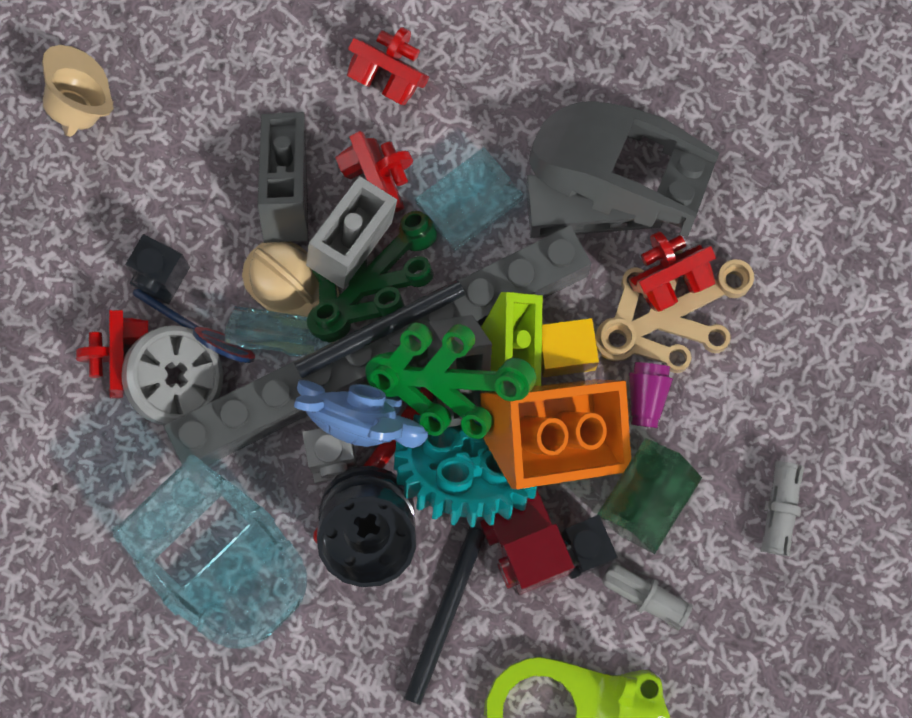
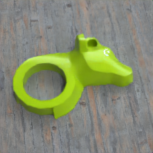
[484,657,670,718]

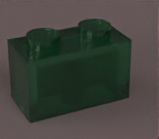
[597,438,702,554]

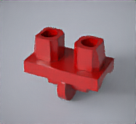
[347,27,430,105]
[335,131,413,213]
[628,231,716,312]
[76,310,148,399]

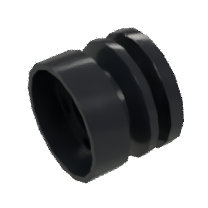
[317,466,416,587]

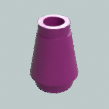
[629,362,673,428]

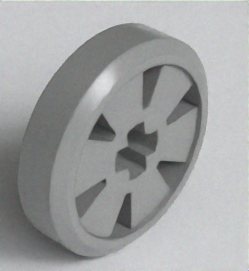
[122,326,223,426]

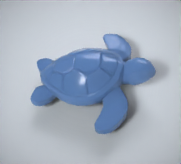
[294,380,428,448]

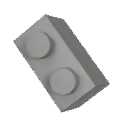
[306,176,397,289]

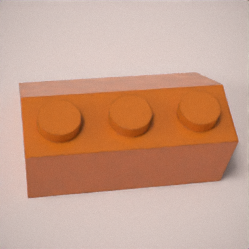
[480,379,632,490]

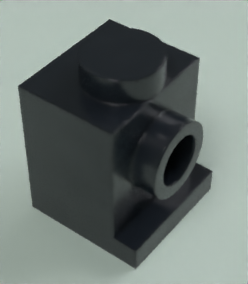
[125,234,190,305]
[561,515,618,580]

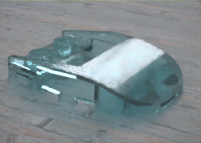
[112,454,307,649]

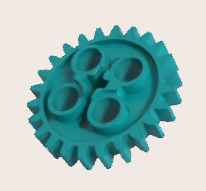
[394,414,537,527]

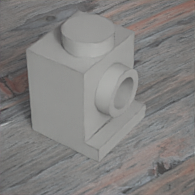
[302,428,357,484]

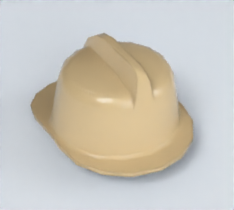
[42,45,114,137]
[242,241,339,330]

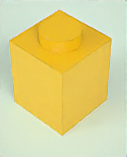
[541,318,599,377]

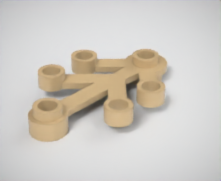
[595,250,754,373]

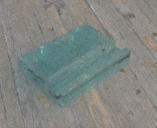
[415,147,524,252]

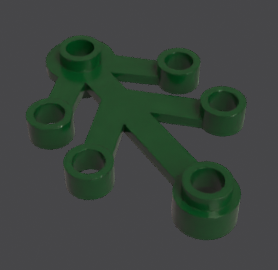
[306,211,437,343]

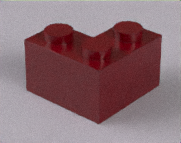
[479,490,575,595]

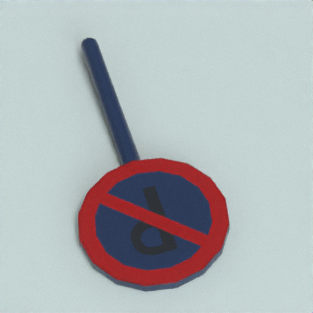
[133,289,255,363]

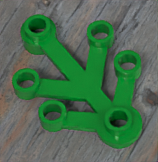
[365,323,537,439]

